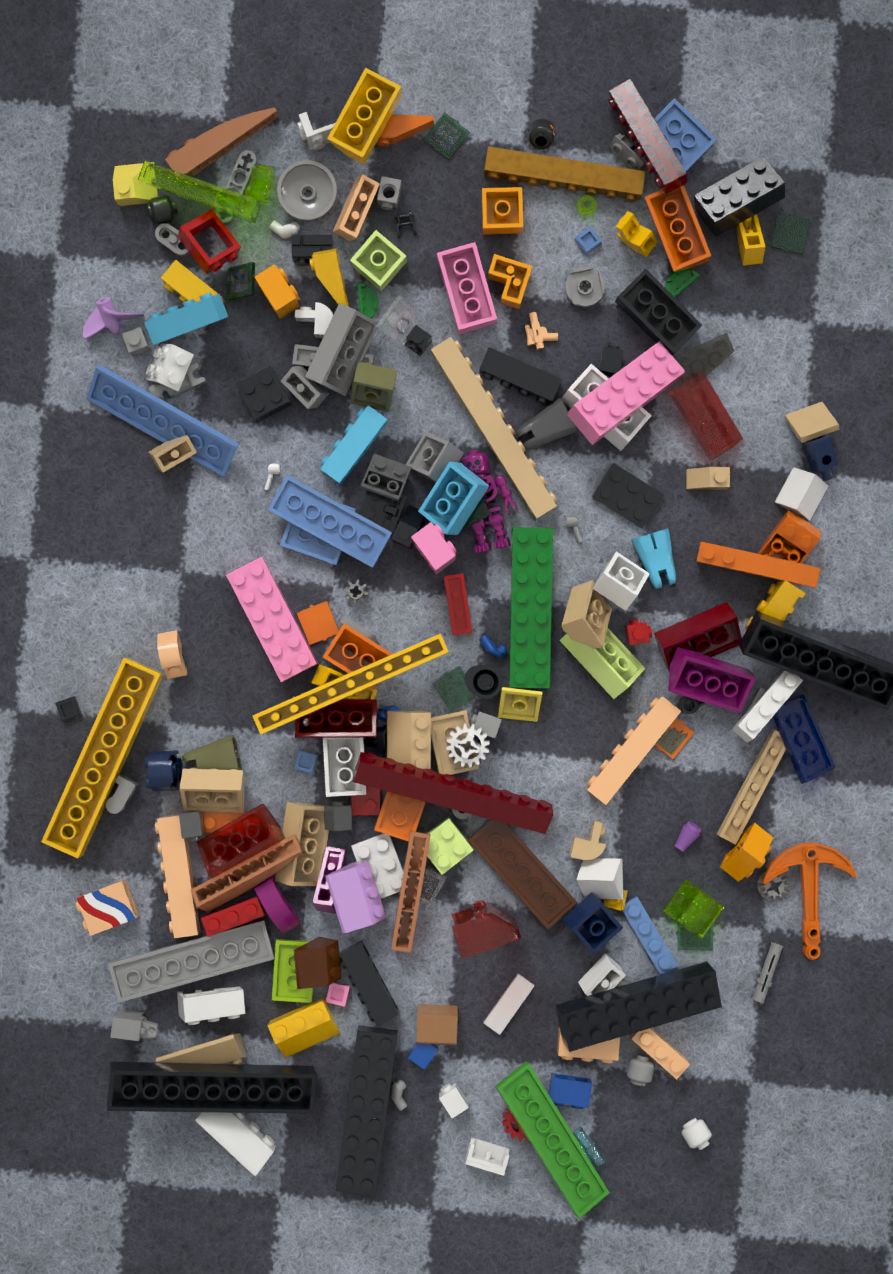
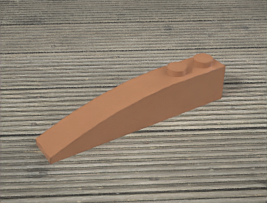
[165,107,279,184]
[391,831,431,953]
[191,834,303,913]

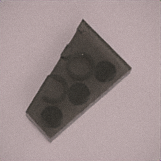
[673,333,734,394]

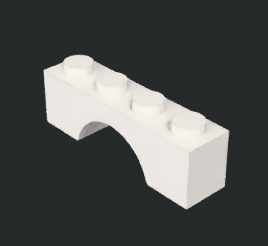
[732,670,803,743]

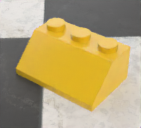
[268,996,341,1058]

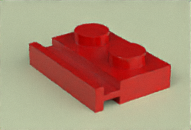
[351,786,381,816]

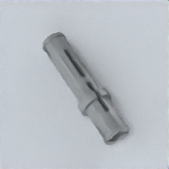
[752,942,783,1004]

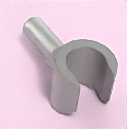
[566,516,582,543]

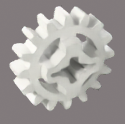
[446,723,490,767]

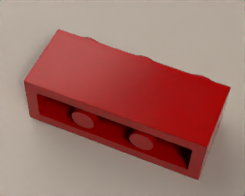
[201,895,266,937]

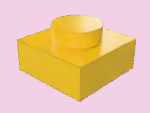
[603,890,628,911]

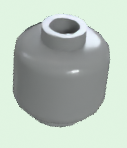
[627,1054,655,1086]

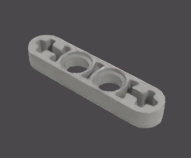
[216,150,257,225]

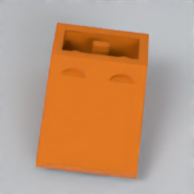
[757,509,822,581]

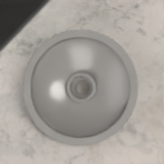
[277,160,337,221]

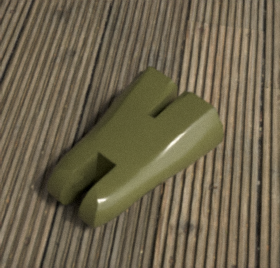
[182,735,242,770]

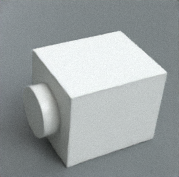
[439,1083,469,1118]

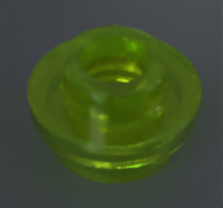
[577,195,597,216]

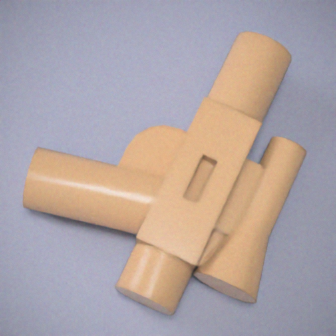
[525,312,558,350]

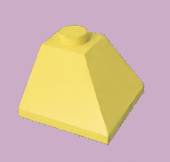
[113,162,158,206]

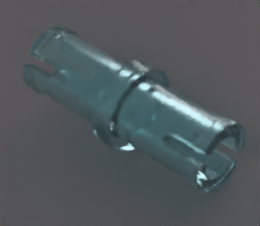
[573,1127,606,1167]

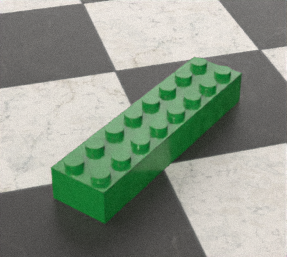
[509,527,553,688]

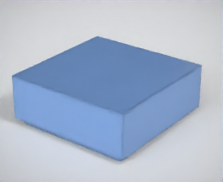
[574,226,602,255]
[293,749,318,774]

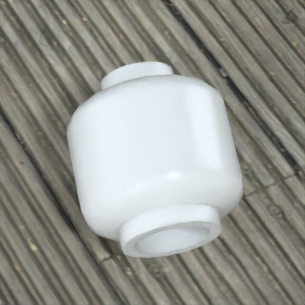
[681,1118,712,1150]

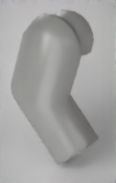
[390,1080,407,1111]

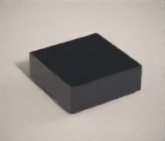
[55,696,82,721]

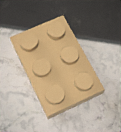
[431,710,479,775]

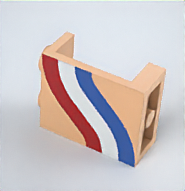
[76,879,139,936]

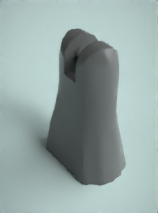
[516,398,578,450]

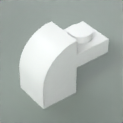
[295,302,333,338]

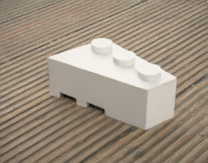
[177,986,245,1025]

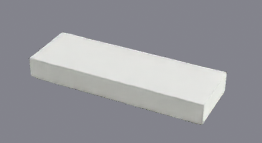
[483,973,534,1035]

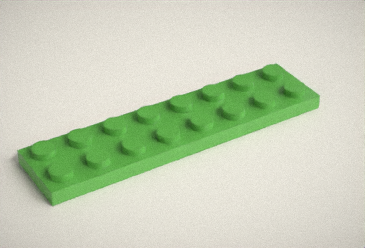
[495,1062,610,1218]

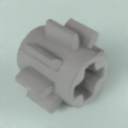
[344,579,369,604]

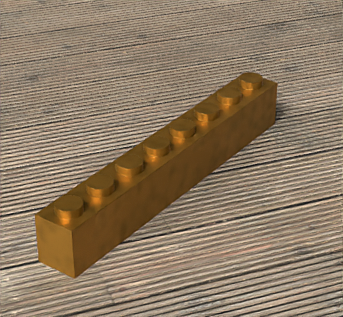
[484,146,646,202]

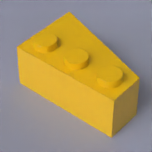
[745,580,806,632]

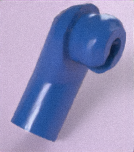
[479,635,508,658]
[377,705,401,721]

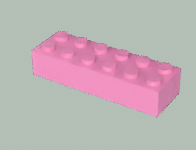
[567,341,685,445]
[226,557,318,682]

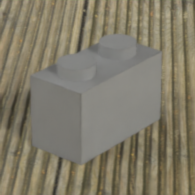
[281,366,329,409]

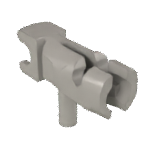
[149,363,207,401]

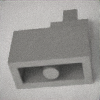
[110,1009,158,1041]

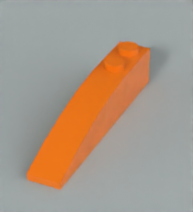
[697,542,821,588]

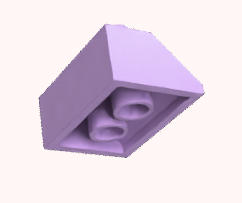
[325,860,386,933]

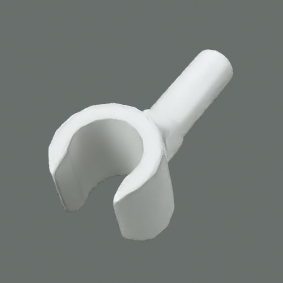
[264,463,280,491]

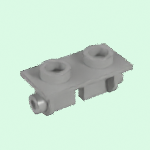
[608,133,646,170]

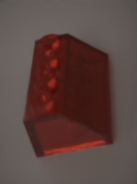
[668,371,743,460]
[197,804,285,878]

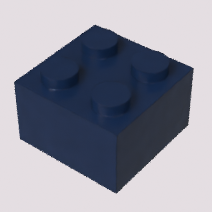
[562,893,623,955]

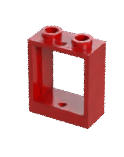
[177,209,241,274]

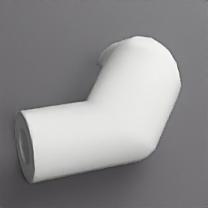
[269,220,300,239]

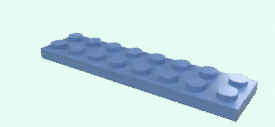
[86,365,239,477]

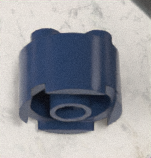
[145,750,183,792]

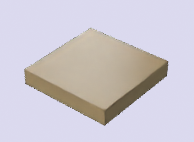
[785,402,839,443]

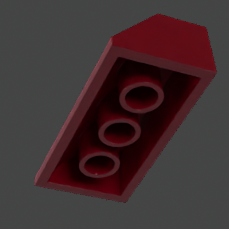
[654,602,742,672]
[295,699,378,738]

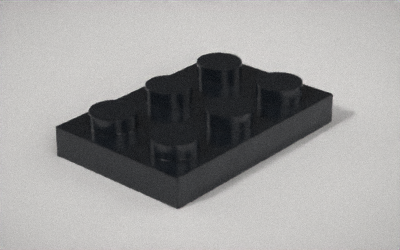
[592,463,664,528]

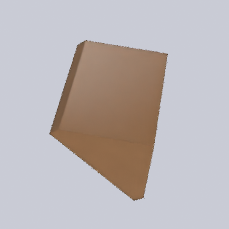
[416,1004,458,1045]

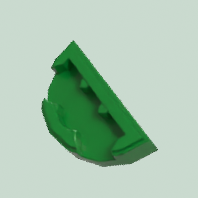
[665,269,700,297]
[357,282,379,318]

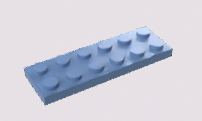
[267,475,392,568]

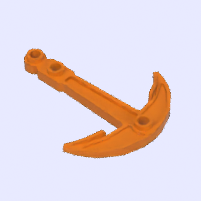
[762,842,857,960]

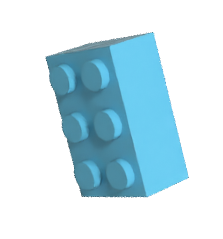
[418,461,489,535]

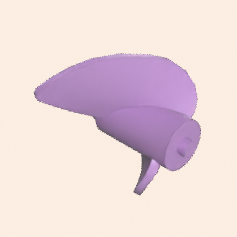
[82,297,144,339]

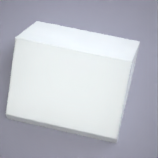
[775,467,828,521]
[576,858,623,900]

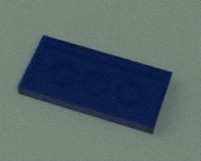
[773,695,836,784]

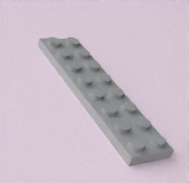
[108,919,275,1003]

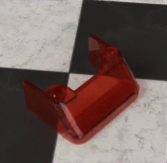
[451,900,521,959]

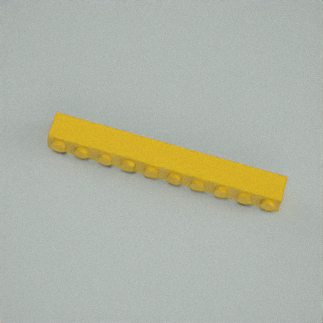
[253,633,449,735]

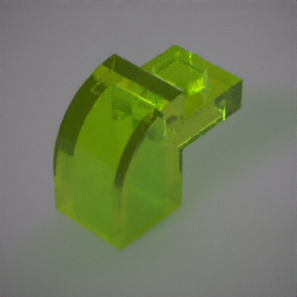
[245,163,275,203]

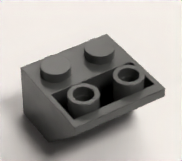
[360,454,412,501]

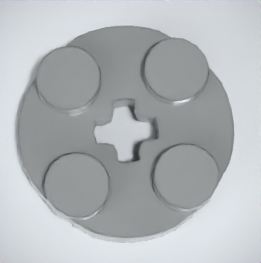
[565,266,605,308]

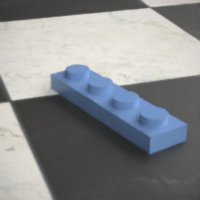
[623,896,678,975]

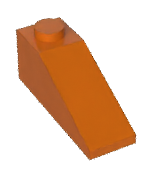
[377,114,434,147]

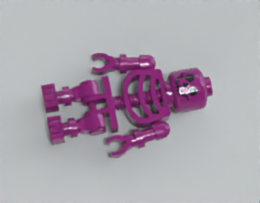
[462,450,518,553]

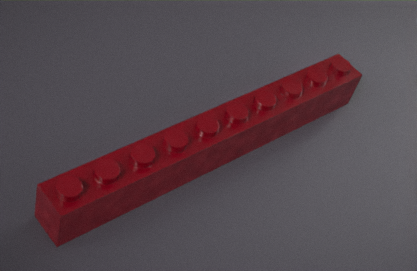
[353,752,554,834]

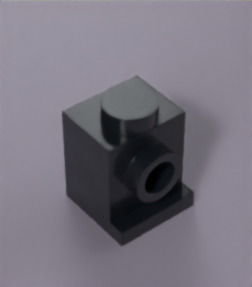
[404,325,432,357]
[363,725,387,751]

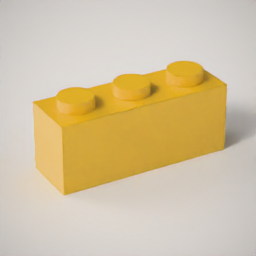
[161,260,225,303]

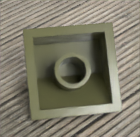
[350,362,397,412]

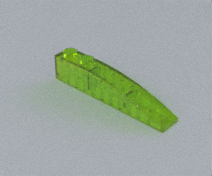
[138,161,261,224]

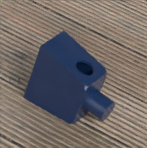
[800,435,838,481]

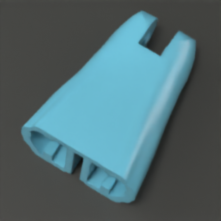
[631,528,676,589]

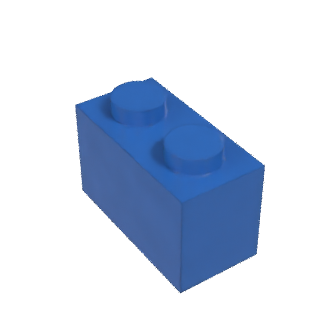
[548,1073,592,1109]

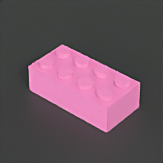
[437,242,497,335]
[411,522,456,574]

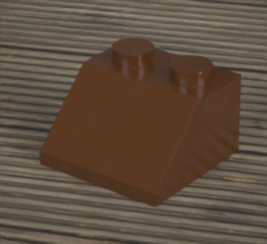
[294,937,341,989]

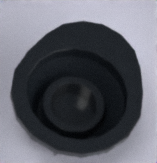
[464,665,503,699]

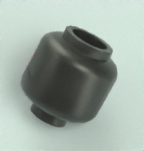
[529,119,555,150]
[147,195,178,224]

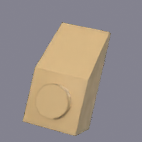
[148,435,197,473]
[686,467,730,490]

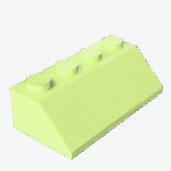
[560,628,645,699]

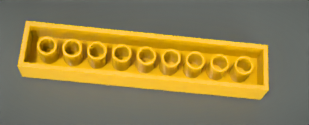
[41,658,164,858]

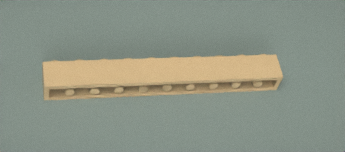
[431,337,557,520]

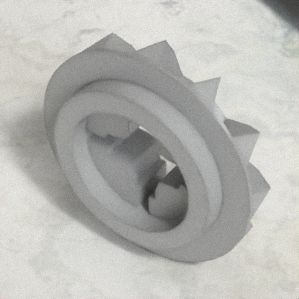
[757,871,790,902]

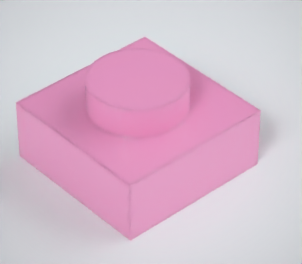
[326,982,350,1007]

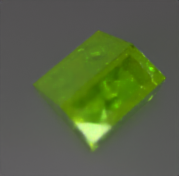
[663,879,724,939]

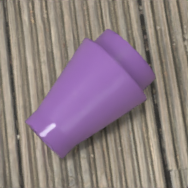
[675,821,701,852]

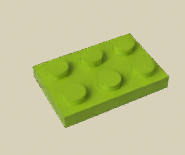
[272,939,313,1003]

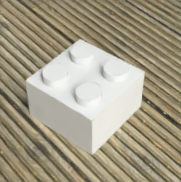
[592,551,649,611]

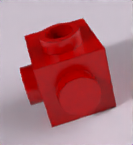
[624,619,652,646]

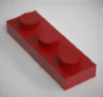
[444,573,472,635]

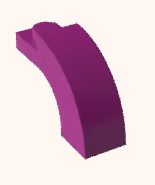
[254,875,301,934]

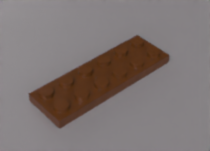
[468,819,578,929]

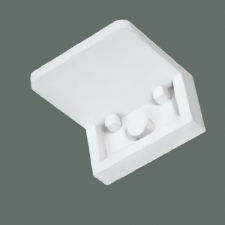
[297,112,335,150]
[146,343,194,392]

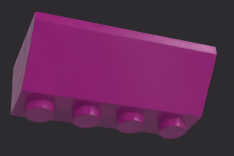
[668,647,756,713]

